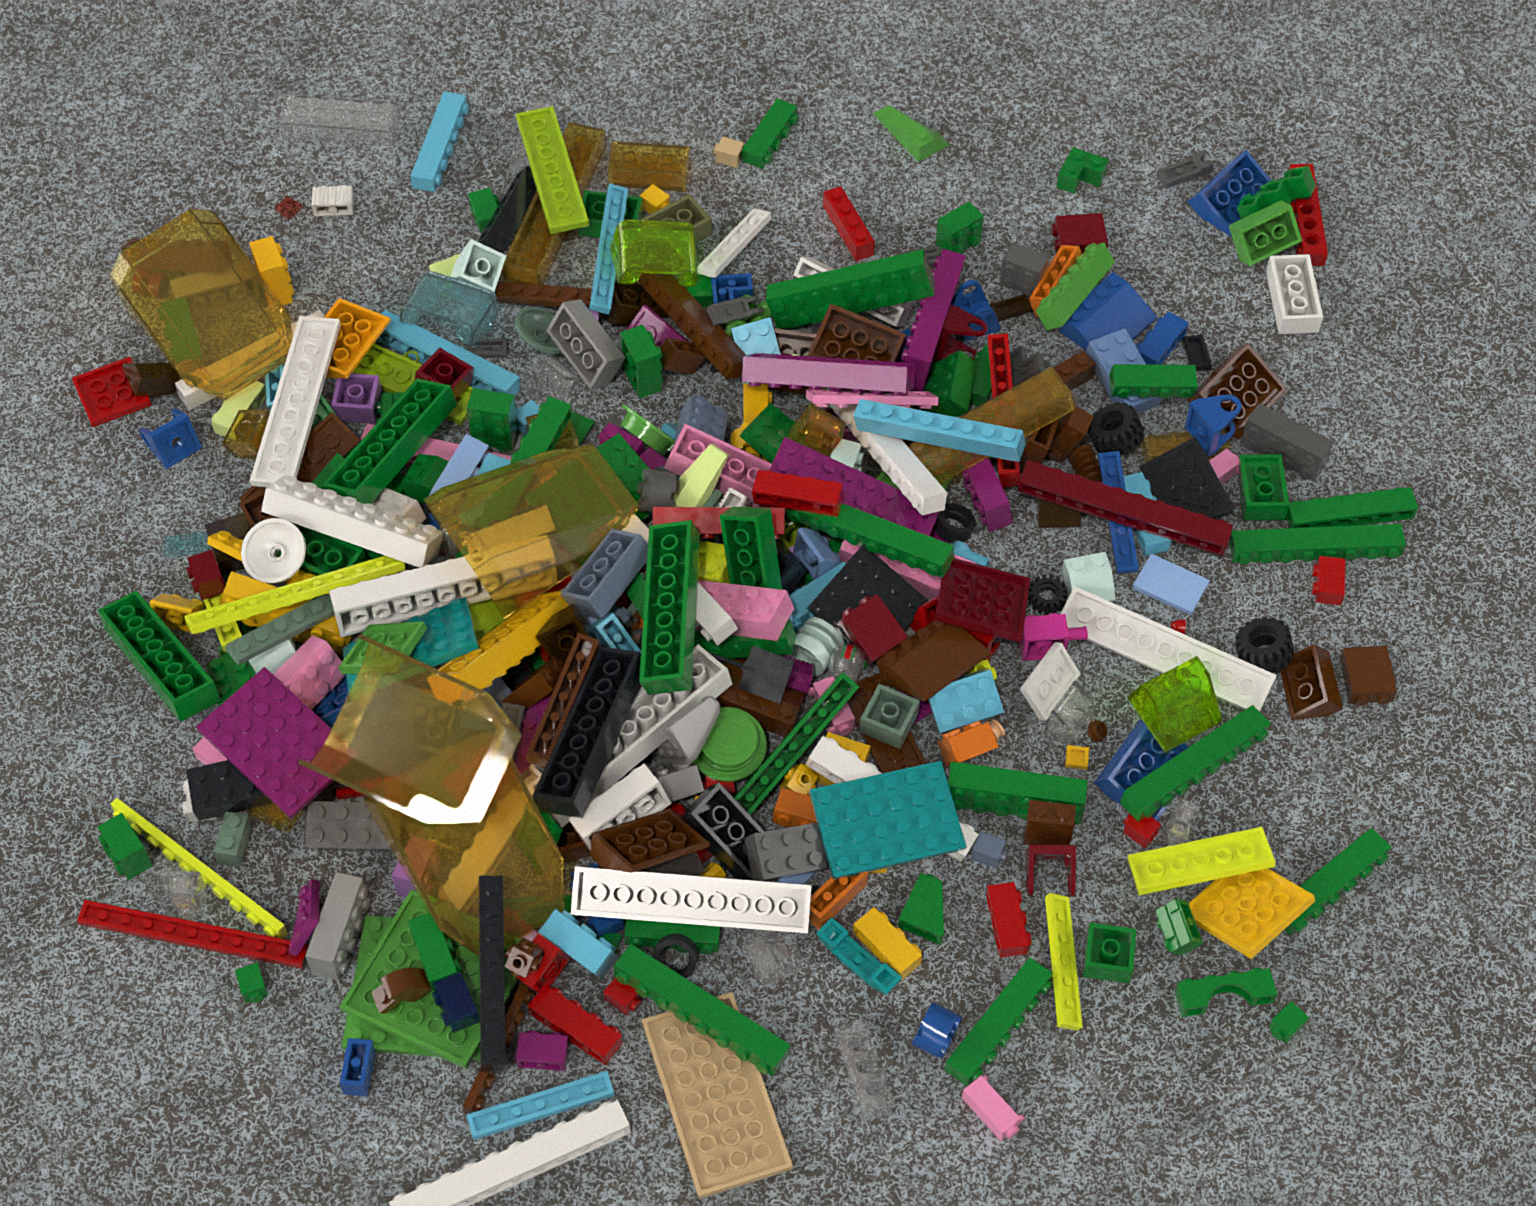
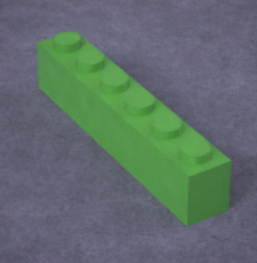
[1035,242,1115,330]

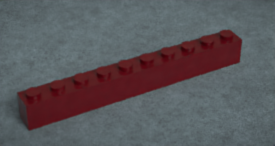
[1017,460,1233,556]

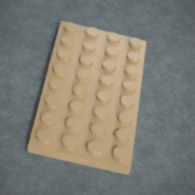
[641,992,793,1199]

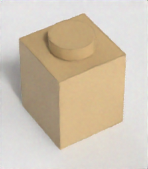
[714,136,744,168]

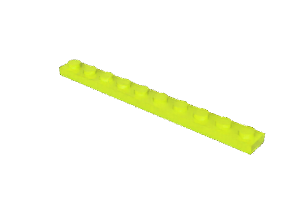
[184,556,406,634]
[110,798,288,939]

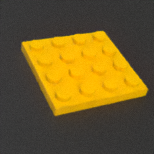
[1189,869,1315,959]

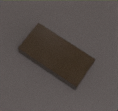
[989,294,1033,322]

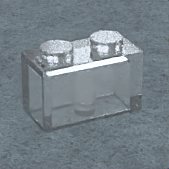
[1164,797,1201,846]

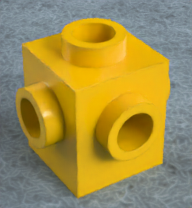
[779,764,818,795]

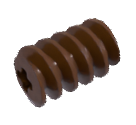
[1067,445,1101,482]

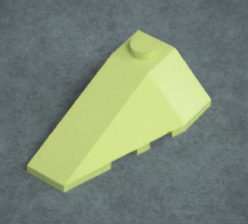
[672,444,729,507]

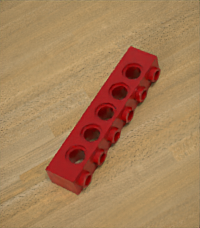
[1288,164,1328,266]

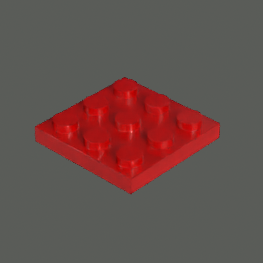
[71,357,152,428]

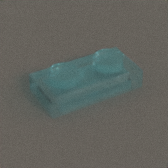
[163,531,208,558]

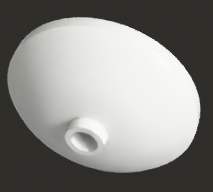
[241,518,306,584]

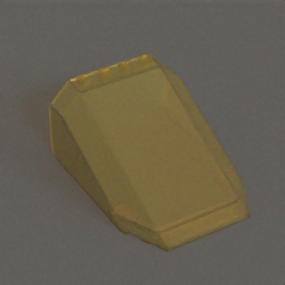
[109,209,293,400]
[423,443,639,619]
[298,634,522,824]
[363,732,564,957]

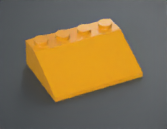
[324,298,391,379]

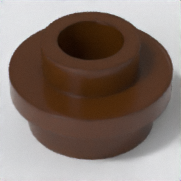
[1087,720,1108,742]

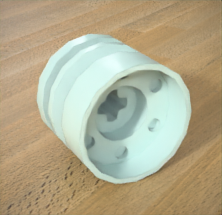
[788,617,844,676]

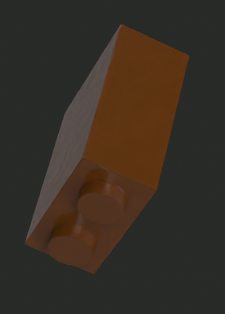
[1019,411,1059,473]
[1340,646,1397,706]
[502,655,565,712]
[1023,800,1076,845]

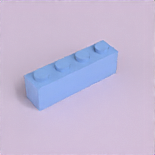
[427,434,489,515]

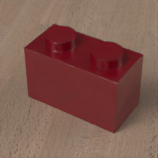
[186,549,225,600]

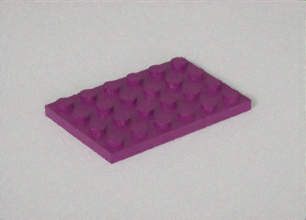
[196,667,359,819]

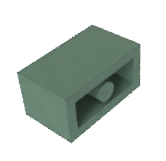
[214,812,252,867]

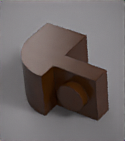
[372,968,431,1014]

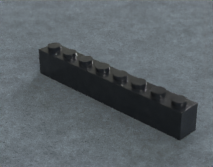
[478,875,506,1071]

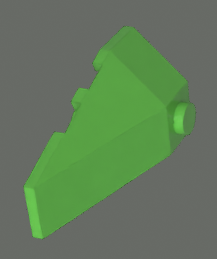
[873,105,950,162]

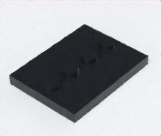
[1139,437,1235,519]

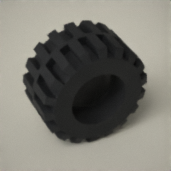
[1088,402,1144,457]
[1235,617,1294,673]

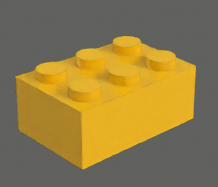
[249,236,295,309]

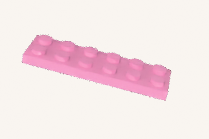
[806,389,938,409]

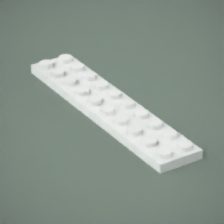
[250,316,341,487]
[1061,586,1277,711]

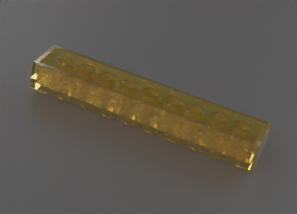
[502,122,607,285]

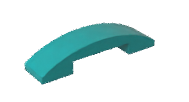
[816,917,902,995]

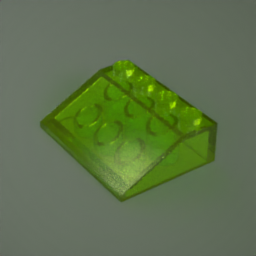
[1127,656,1222,753]

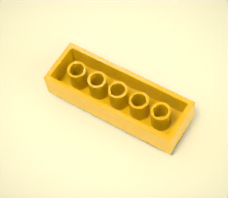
[219,571,352,656]

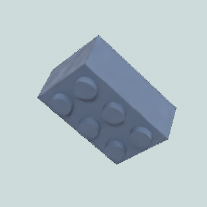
[674,393,729,442]

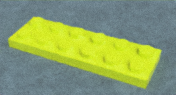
[1127,827,1275,895]

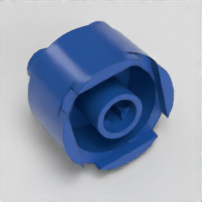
[911,1001,962,1059]

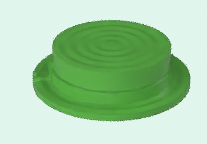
[620,404,676,456]
[693,707,767,782]

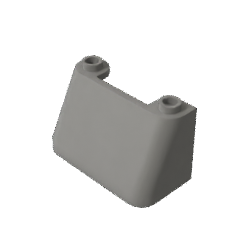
[650,696,720,765]

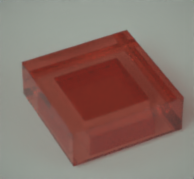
[274,196,303,220]

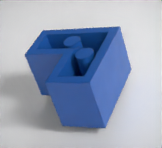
[711,273,753,304]

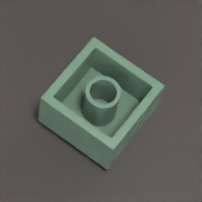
[859,684,920,749]

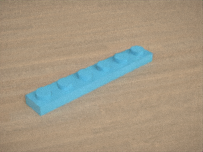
[467,1071,614,1140]

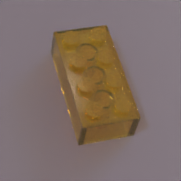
[608,141,690,191]

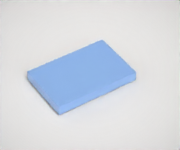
[1132,554,1210,615]

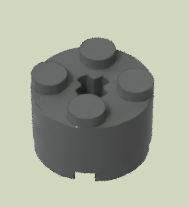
[637,468,676,513]

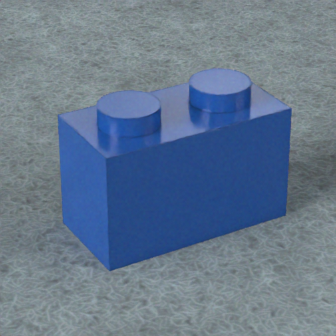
[340,1038,376,1097]

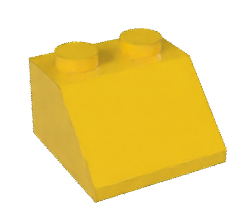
[149,593,206,635]

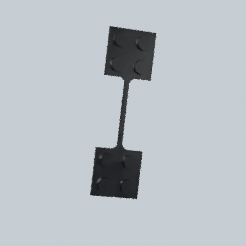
[637,630,795,704]

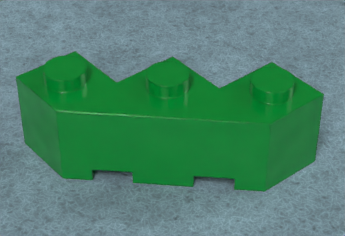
[1237,166,1316,219]

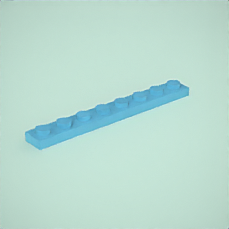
[589,183,628,315]

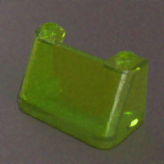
[609,219,698,286]

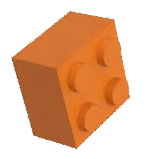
[937,720,998,767]

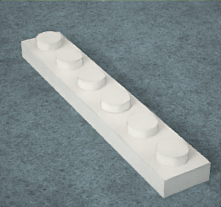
[697,209,771,278]

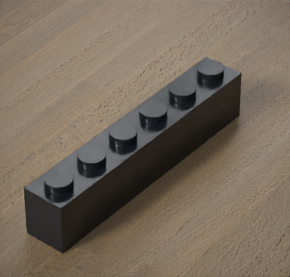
[477,165,539,255]

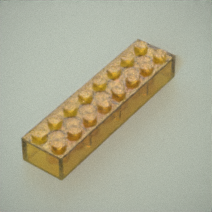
[907,366,1076,484]

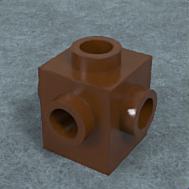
[505,938,544,978]

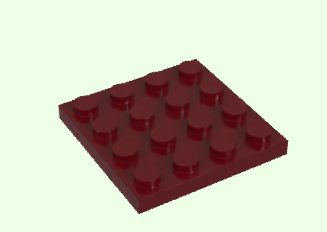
[934,558,1030,642]

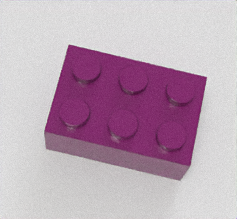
[961,454,1013,532]

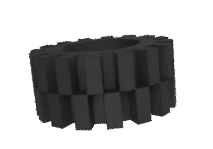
[1027,574,1068,615]

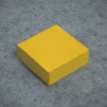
[1065,745,1089,770]

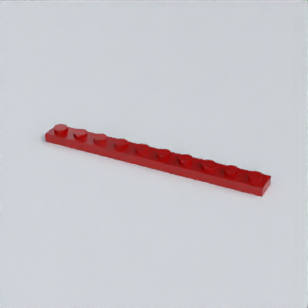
[77,900,309,969]

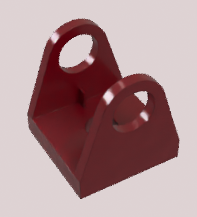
[933,305,988,361]
[1025,845,1076,897]

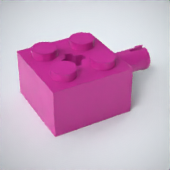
[1018,613,1088,661]

